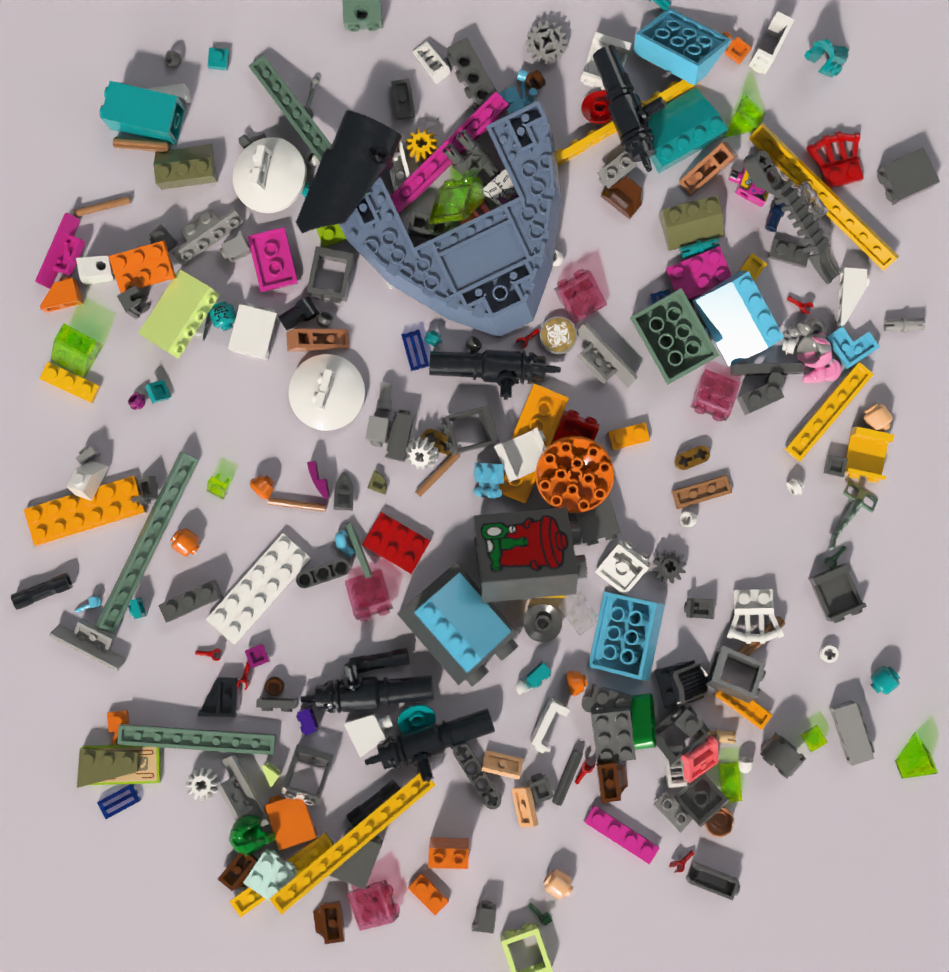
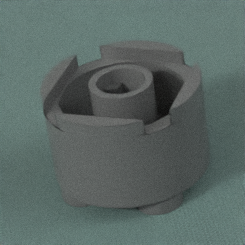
[760,732,806,779]

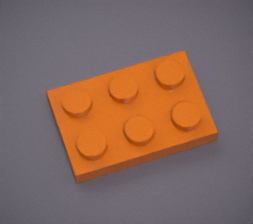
[109,240,177,293]

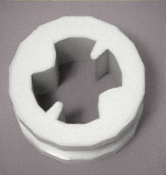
[819,644,839,663]

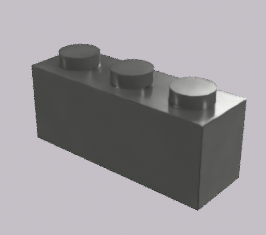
[158,580,223,623]

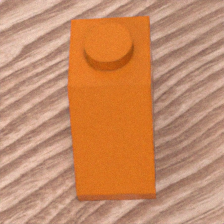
[40,277,84,313]

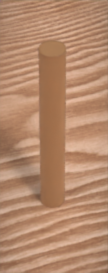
[73,196,131,217]
[415,454,460,497]
[268,497,326,512]

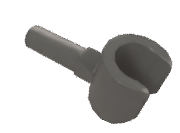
[238,133,266,149]

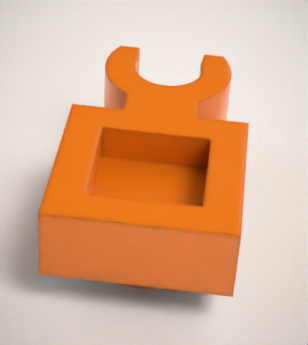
[723,31,752,65]
[107,710,129,745]

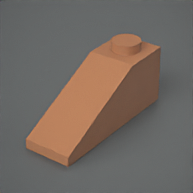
[679,142,739,196]
[286,328,349,352]

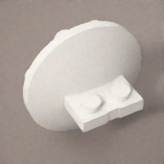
[233,137,307,213]
[288,354,365,431]

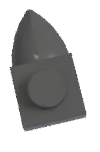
[334,472,354,511]

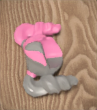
[783,318,842,383]

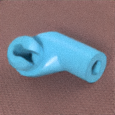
[335,530,355,558]

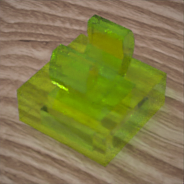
[206,473,230,500]

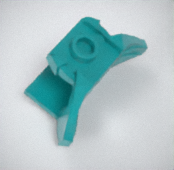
[804,38,849,78]

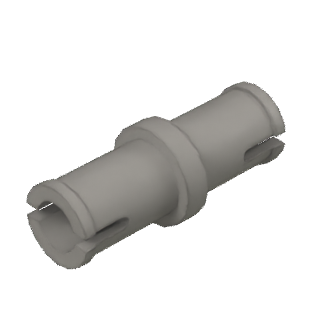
[884,317,925,332]

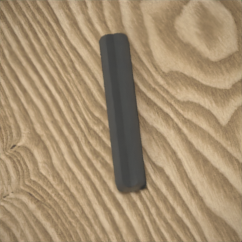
[552,750,583,806]

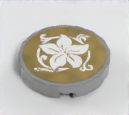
[539,316,577,355]

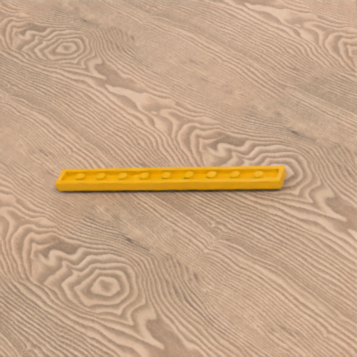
[556,80,700,166]
[748,123,899,271]
[269,773,435,915]

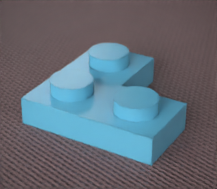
[826,326,880,369]

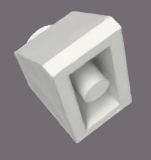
[66,460,109,501]

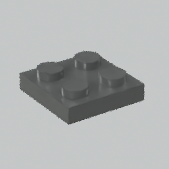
[674,773,730,827]

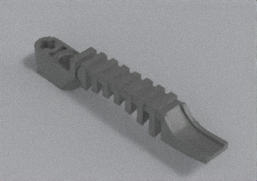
[744,150,840,284]

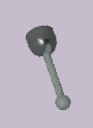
[304,77,319,118]

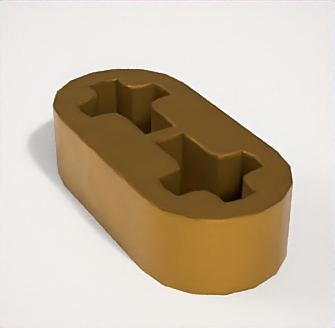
[422,429,452,455]
[674,446,710,470]

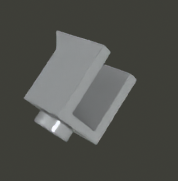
[220,230,251,263]

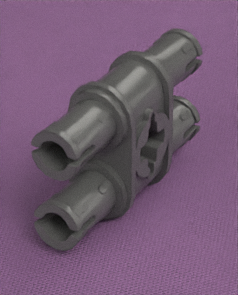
[442,130,501,193]

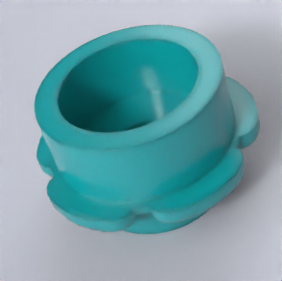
[424,330,442,347]

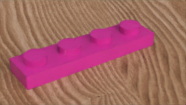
[584,805,660,865]

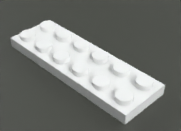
[206,533,312,645]

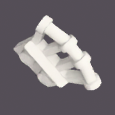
[727,589,784,644]

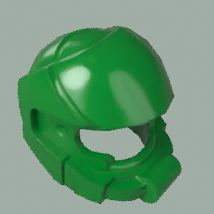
[229,815,276,856]

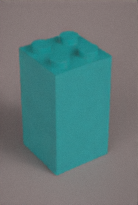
[100,81,186,145]

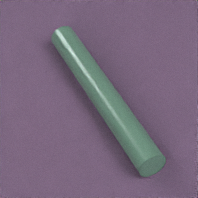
[345,523,373,578]

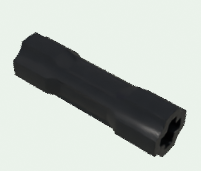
[11,573,73,610]
[350,648,410,673]
[346,779,400,827]

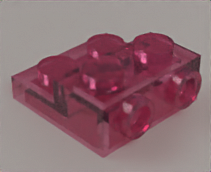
[554,269,607,324]
[690,369,741,421]
[345,569,394,622]
[347,880,400,931]

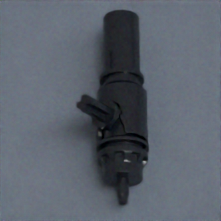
[593,45,666,172]
[429,350,561,400]
[300,661,434,713]
[364,708,495,782]

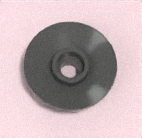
[524,604,562,642]

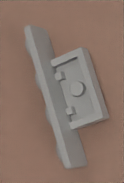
[172,209,244,265]
[577,322,638,387]
[49,618,126,671]
[217,754,270,827]

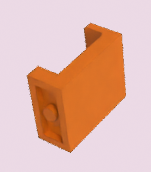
[265,790,319,850]
[428,837,469,869]

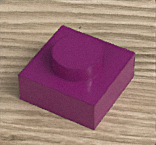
[245,643,270,669]

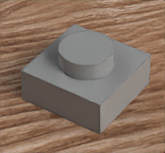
[76,446,101,465]

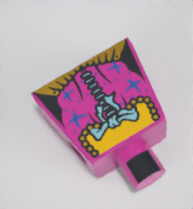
[728,167,777,207]

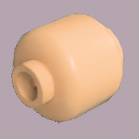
[863,403,893,432]
[543,869,573,899]

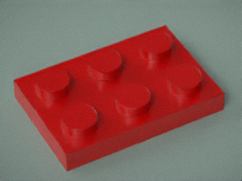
[362,512,431,574]

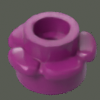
[128,392,146,410]

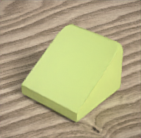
[262,762,282,787]

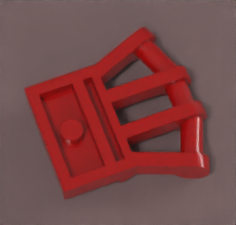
[806,131,864,189]

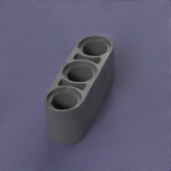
[296,559,352,588]

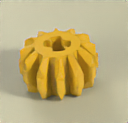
[406,128,438,162]

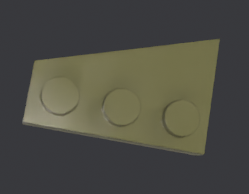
[77,748,140,788]

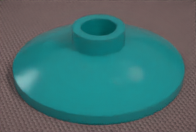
[397,704,436,732]

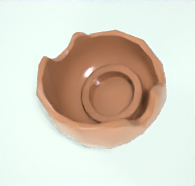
[705,806,734,837]

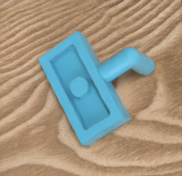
[498,86,537,114]

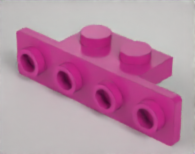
[35,213,86,289]

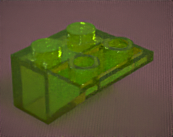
[51,323,103,378]

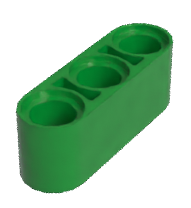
[631,693,656,750]

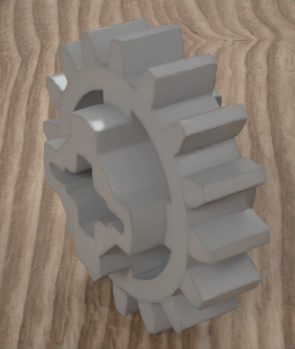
[526,21,567,64]

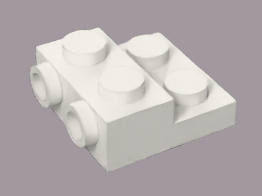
[595,540,650,595]

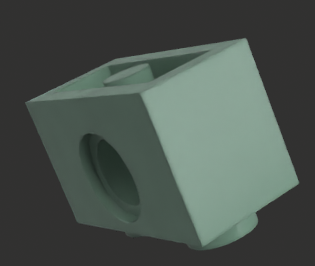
[342,0,383,32]

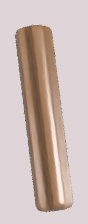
[113,137,170,152]
[737,616,786,656]

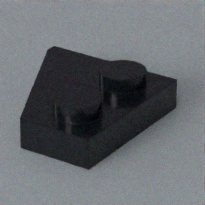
[198,677,238,717]

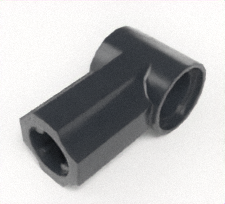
[278,296,319,331]

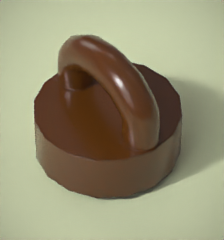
[525,69,546,90]

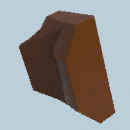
[600,176,642,220]
[596,761,628,803]
[218,853,258,891]
[313,900,345,944]

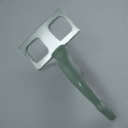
[828,481,878,550]

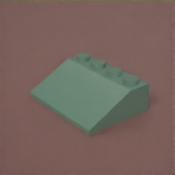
[630,288,719,385]

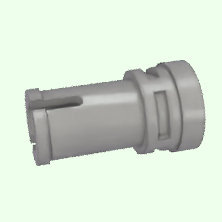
[376,382,392,411]

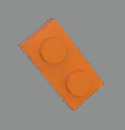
[408,873,449,915]

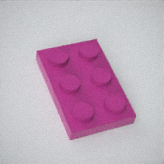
[247,227,299,292]
[666,246,732,301]

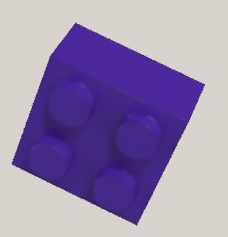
[296,706,319,735]

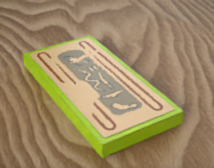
[81,745,161,785]

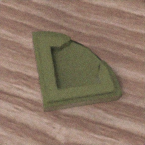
[367,470,387,495]

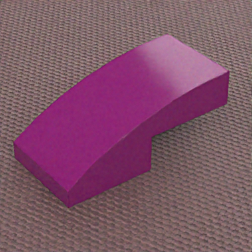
[307,461,330,499]

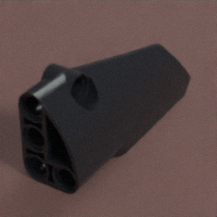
[296,110,402,233]

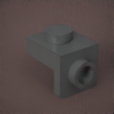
[132,476,158,505]
[684,598,715,619]
[670,705,704,739]
[528,773,554,804]

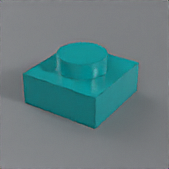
[208,48,229,70]
[145,380,171,404]
[128,598,146,619]

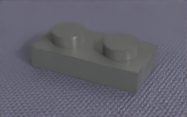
[391,78,416,120]
[768,238,810,268]
[256,697,298,712]

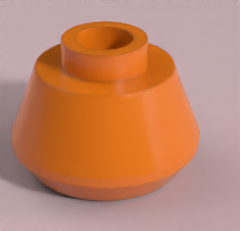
[250,475,275,500]
[566,670,588,696]

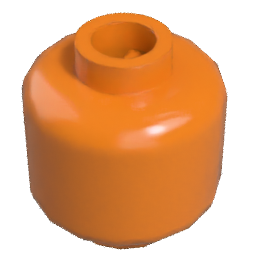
[170,528,200,556]

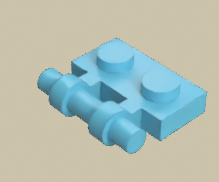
[473,462,504,499]

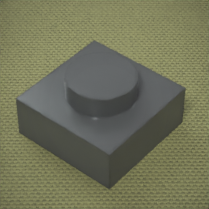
[823,454,848,477]

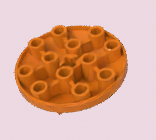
[535,436,614,513]

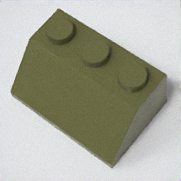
[153,144,217,190]
[659,195,724,251]

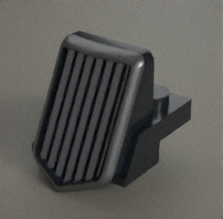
[655,660,708,708]

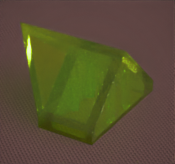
[724,95,765,138]
[895,732,938,779]

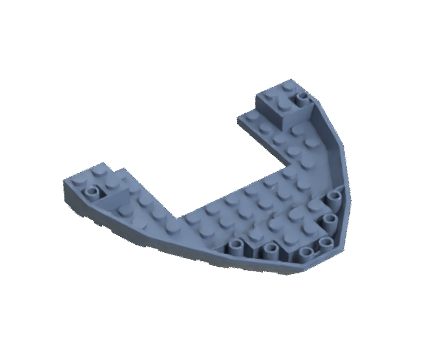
[339,100,562,337]

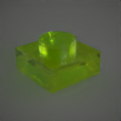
[800,725,828,753]

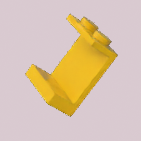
[845,427,894,483]

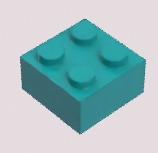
[525,661,552,688]

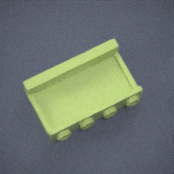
[138,269,220,358]

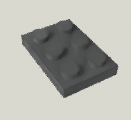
[591,706,636,763]

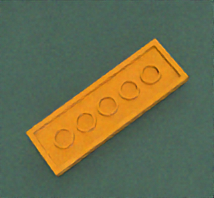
[499,384,569,504]
[24,476,146,546]

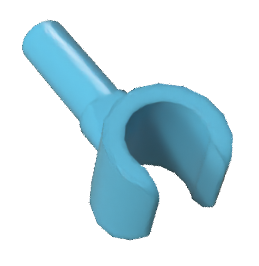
[517,70,528,98]
[75,596,101,613]

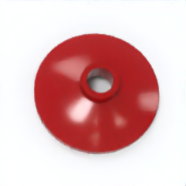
[581,91,612,124]

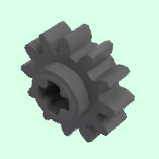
[651,550,686,584]

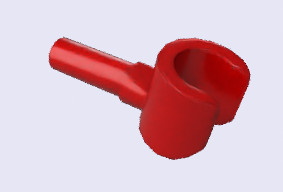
[787,296,814,314]
[516,328,540,349]
[195,648,222,661]
[236,662,250,690]
[574,758,596,784]
[669,850,695,873]

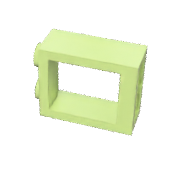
[501,922,553,972]

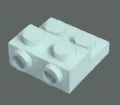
[243,848,298,902]

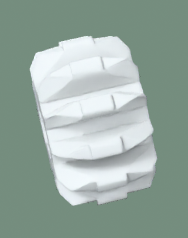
[406,437,439,470]
[186,767,220,801]

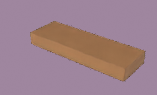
[671,475,732,509]

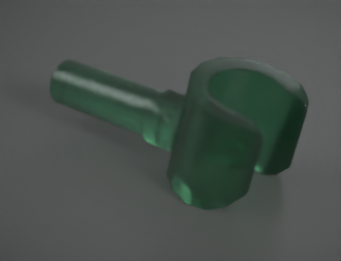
[824,546,846,569]
[528,902,552,925]

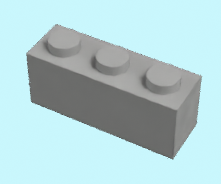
[829,700,875,766]

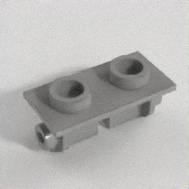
[597,151,638,188]
[653,790,693,833]

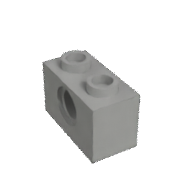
[365,415,391,447]

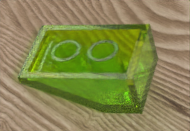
[429,176,485,224]

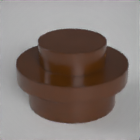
[265,677,285,696]

